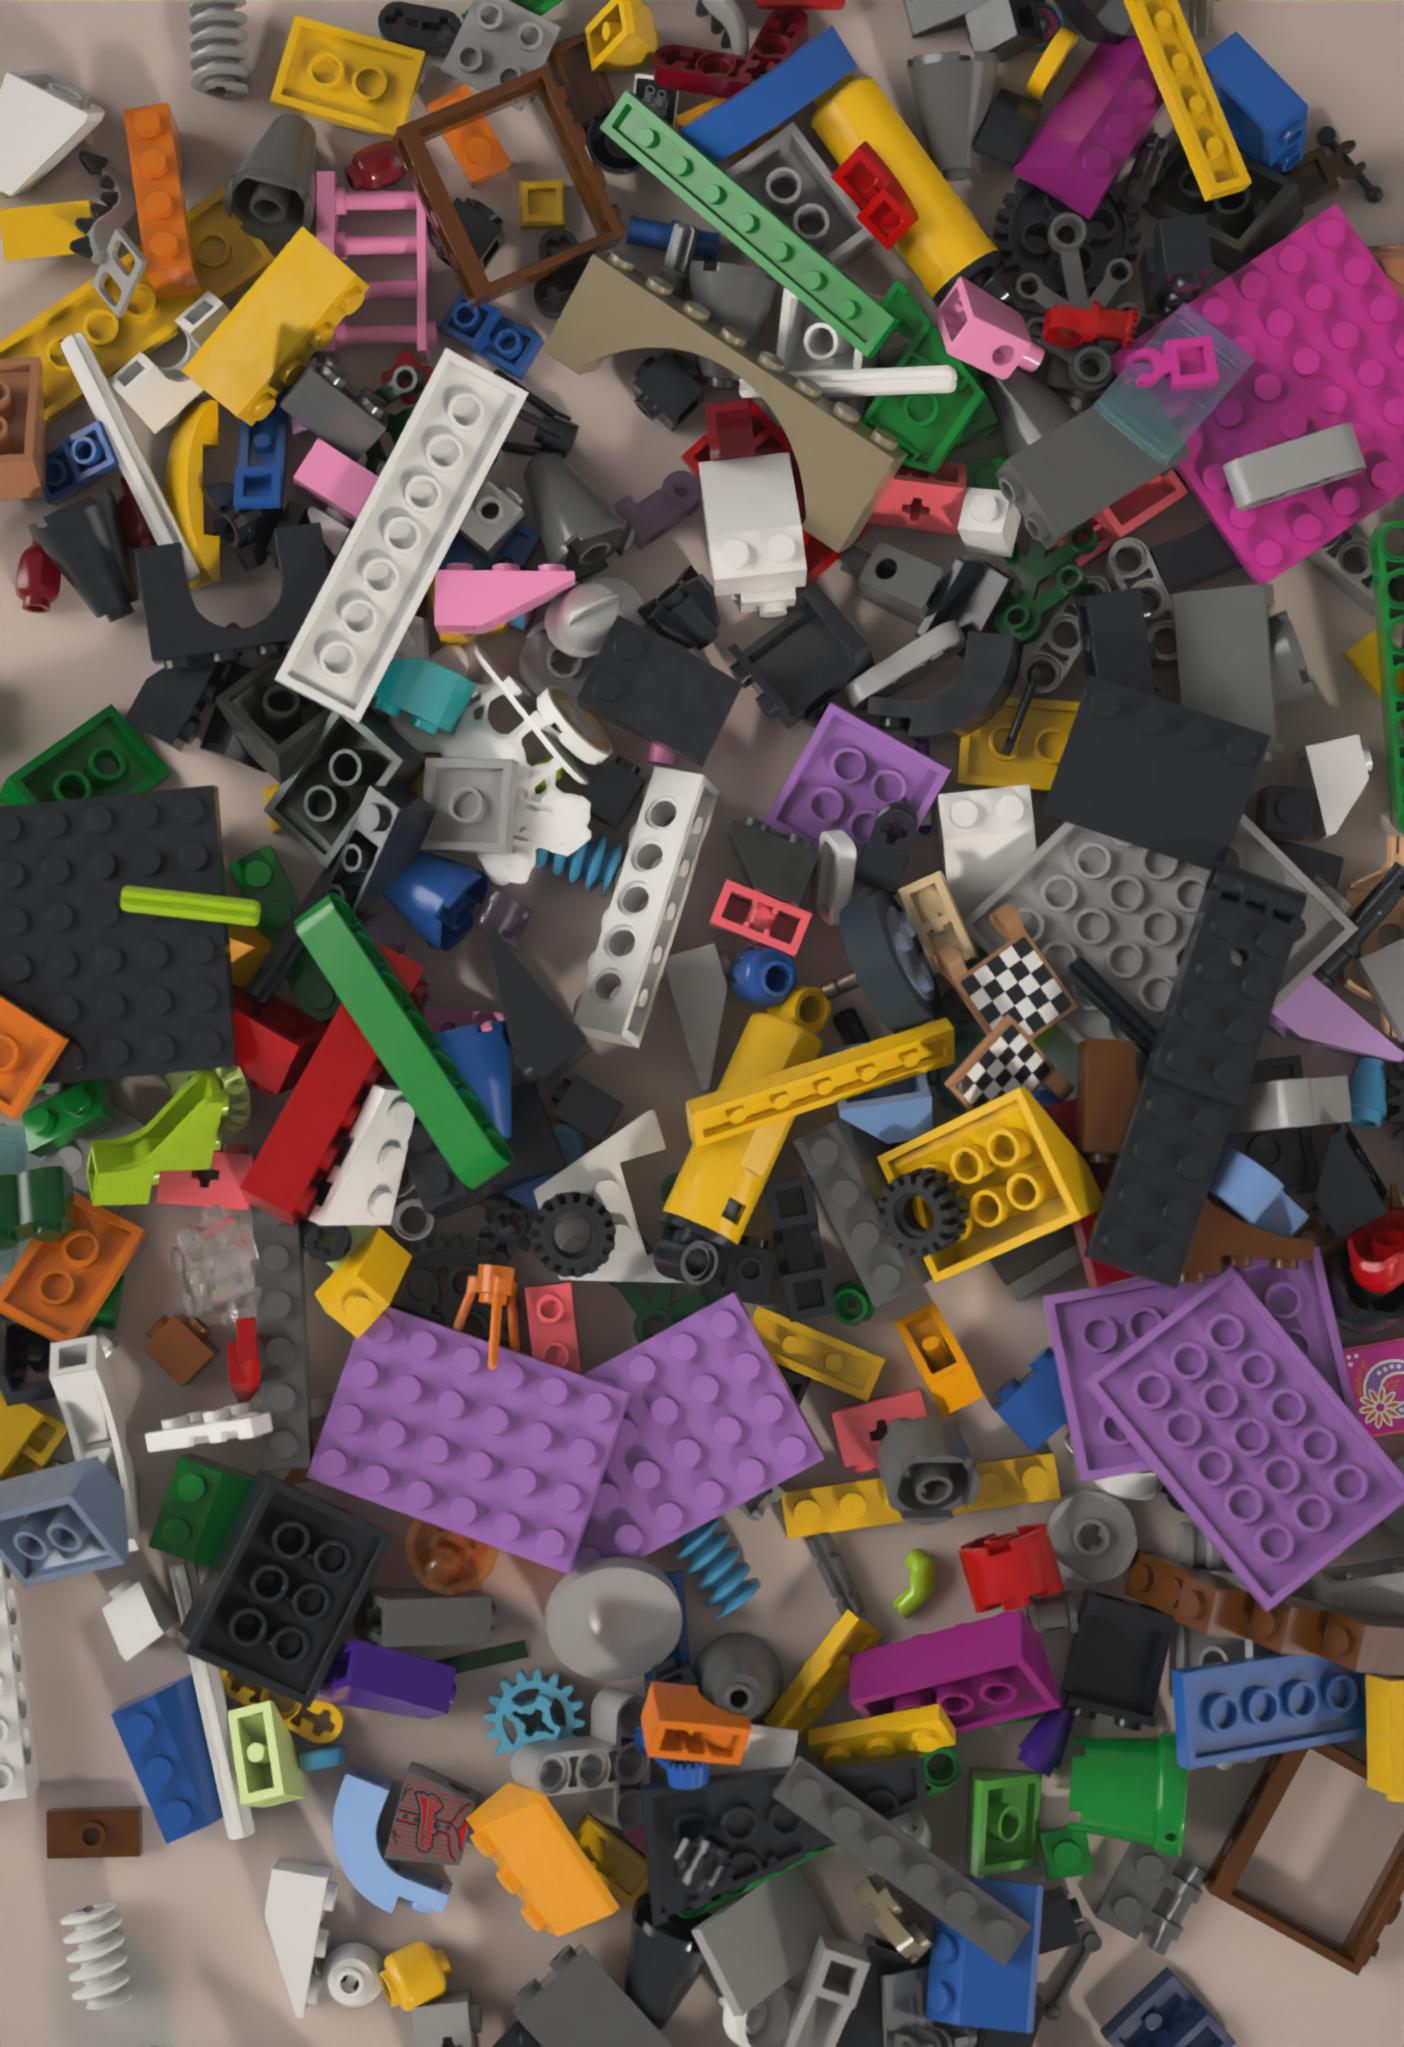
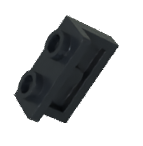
[0,1313,57,1406]

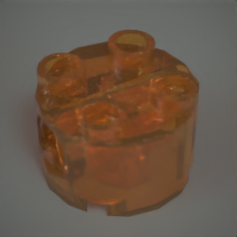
[404,1518,500,1595]

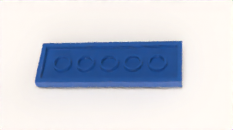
[1172,1653,1367,1770]

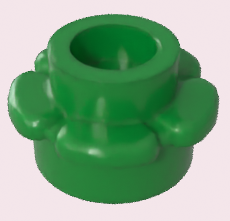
[833,1281,875,1326]

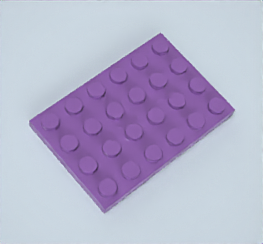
[1042,1247,1359,1483]
[1083,1266,1404,1612]
[570,1291,827,1572]
[306,1306,632,1574]

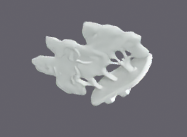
[387,644,591,885]

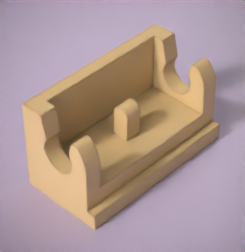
[898,871,980,975]

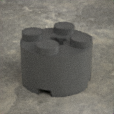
[876,1416,980,1525]

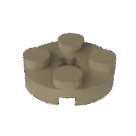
[853,1873,933,1963]

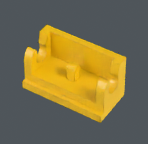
[0,200,95,262]

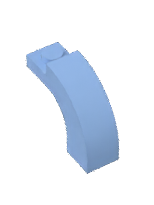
[332,1765,452,1914]

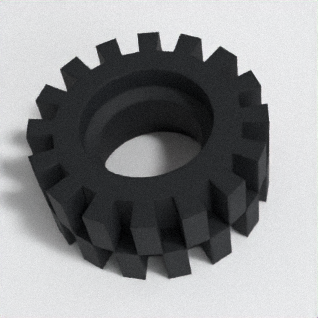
[877,1167,969,1258]
[530,1191,616,1278]

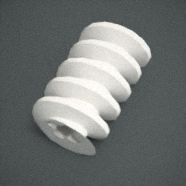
[60,1901,133,2010]

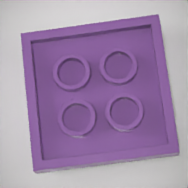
[764,701,952,869]

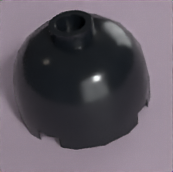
[1324,1243,1404,1334]

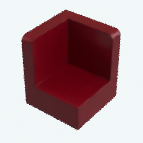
[705,399,756,461]

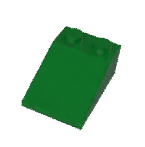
[0,704,171,806]
[148,1453,256,1567]

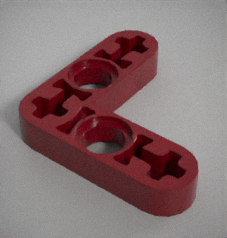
[652,10,808,99]

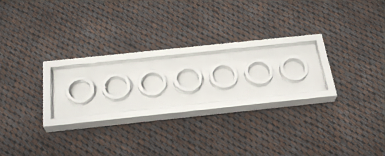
[275,348,529,724]

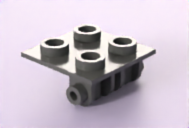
[881,1966,977,2047]

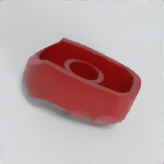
[1348,1207,1404,1293]

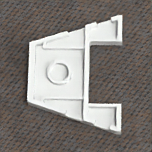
[533,1109,684,1283]
[145,1394,332,1453]

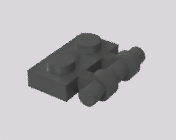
[1093,1842,1208,1955]

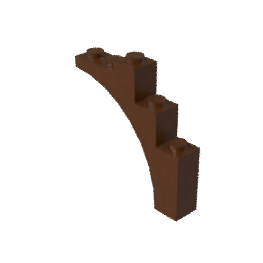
[1074,1038,1314,1283]
[1124,1550,1404,1676]

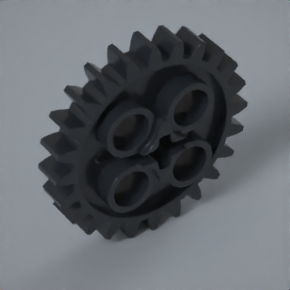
[993,178,1142,300]
[389,1233,521,1341]

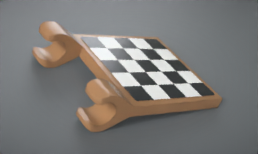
[931,904,1078,1040]
[944,1014,1075,1112]

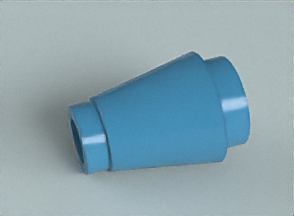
[1347,1057,1387,1128]

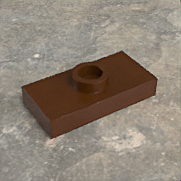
[46,1806,143,1859]

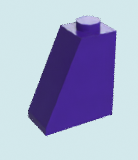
[314,1640,457,1719]

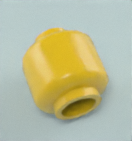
[378,1940,452,2012]

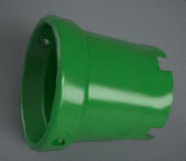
[1067,1731,1188,1858]

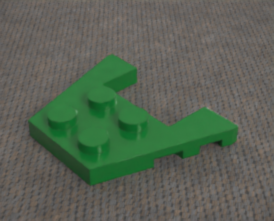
[860,279,987,474]

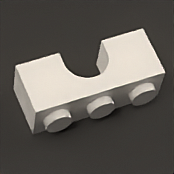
[108,291,231,434]

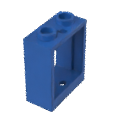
[1201,32,1308,173]

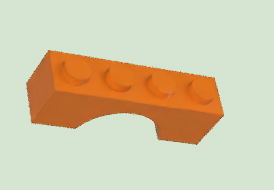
[123,102,202,299]

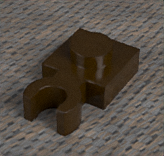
[1279,140,1366,208]

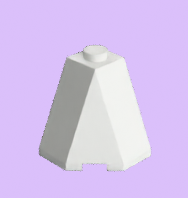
[0,69,105,199]

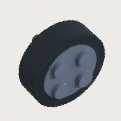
[821,890,942,1034]

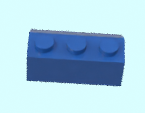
[111,1673,223,1844]
[925,1874,1044,2033]

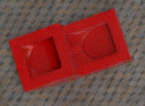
[831,141,919,250]
[227,1317,261,1403]

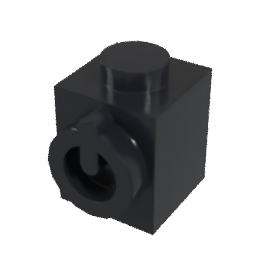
[431,198,505,272]
[633,351,706,432]

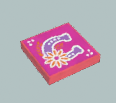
[1342,1336,1404,1438]

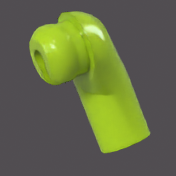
[891,1548,937,1620]

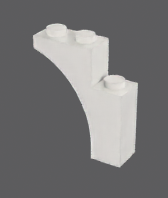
[49,1335,140,1552]

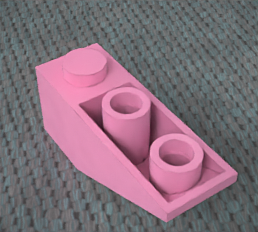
[434,563,576,634]

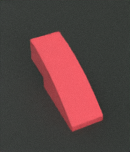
[1048,471,1189,569]

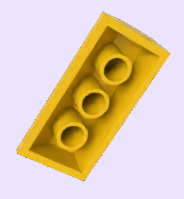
[182,226,370,427]

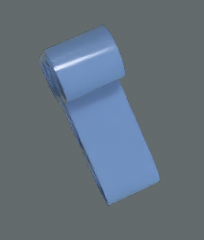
[1208,1142,1309,1237]

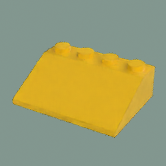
[877,1086,1103,1283]

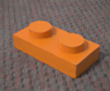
[427,84,511,188]

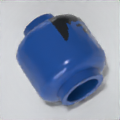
[729,946,797,1007]

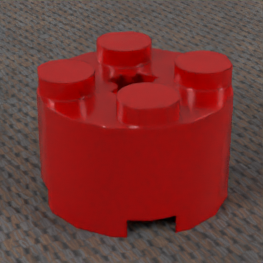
[958,1523,1064,1613]

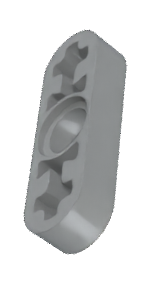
[844,621,967,712]

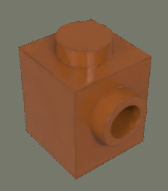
[142,1313,221,1387]

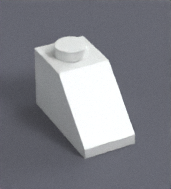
[1296,734,1373,841]
[102,1575,180,1662]

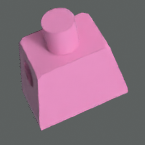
[934,276,1044,380]

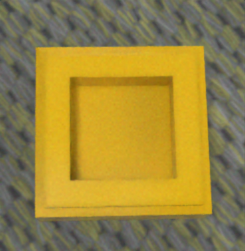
[519,180,566,230]

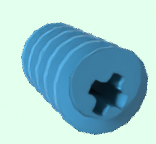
[535,826,624,898]
[666,1517,761,1619]

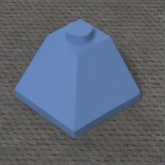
[823,1041,933,1144]

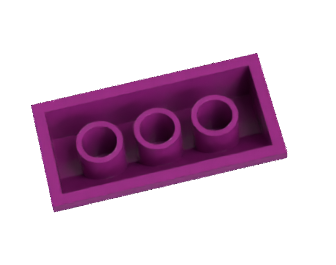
[1013,36,1166,220]
[849,1609,1061,1734]

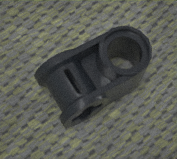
[854,801,919,896]

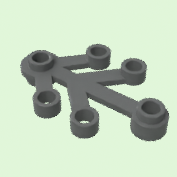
[1014,213,1142,392]

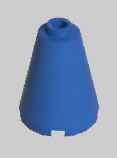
[382,850,492,953]
[435,1021,511,1140]

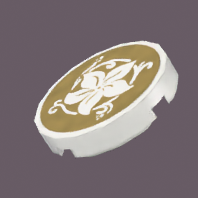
[536,685,613,765]

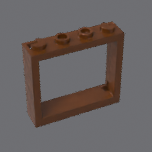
[392,65,625,310]
[1203,1743,1404,1976]

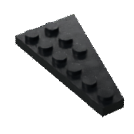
[640,1751,927,1928]

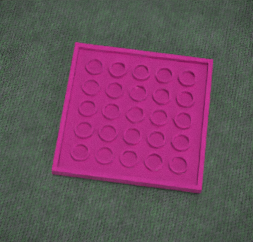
[1110,204,1404,584]

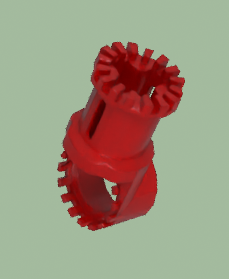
[1042,300,1139,350]

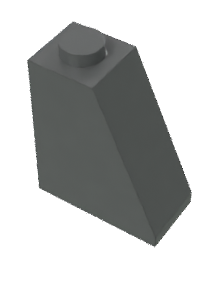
[354,1587,497,1648]

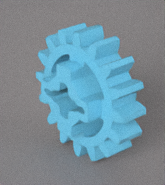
[484,1666,585,1765]

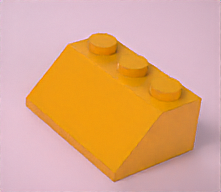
[465,1782,620,1937]

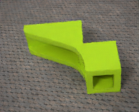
[86,1070,229,1206]

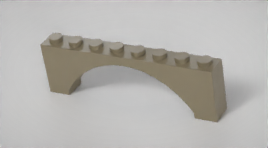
[542,250,908,553]

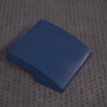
[1100,1967,1237,2047]

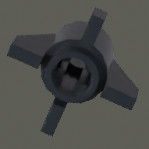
[201,481,284,573]
[637,566,721,650]

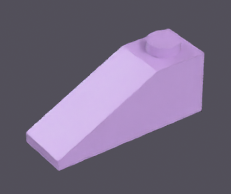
[1267,974,1404,1063]

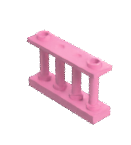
[316,171,438,363]

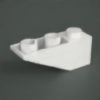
[264,1858,338,2019]

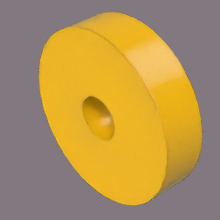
[1025,26,1079,102]

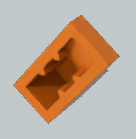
[640,1681,751,1766]

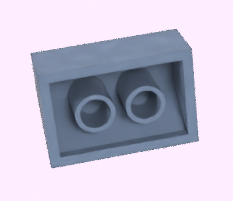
[0,1456,129,1587]

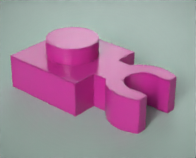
[1131,335,1219,391]

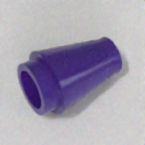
[1017,1708,1075,1778]

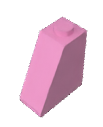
[293,438,379,524]

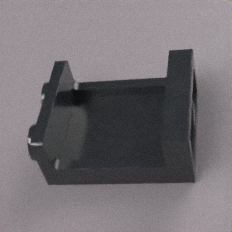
[728,581,875,729]
[1059,1589,1180,1731]

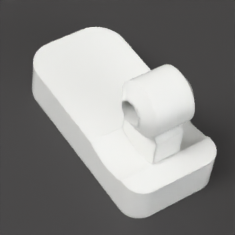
[812,829,878,926]

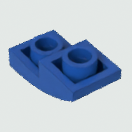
[438,290,545,380]
[45,421,119,506]

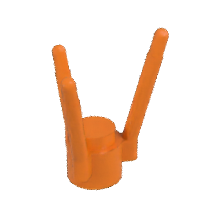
[453,1264,520,1370]

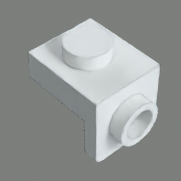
[730,587,796,617]

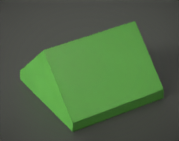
[964,1767,1042,1877]

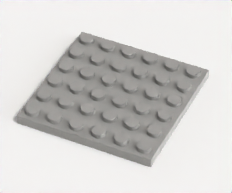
[963,813,1358,1086]

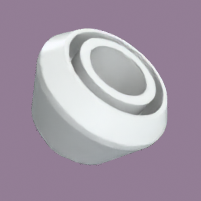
[322,1942,384,2007]

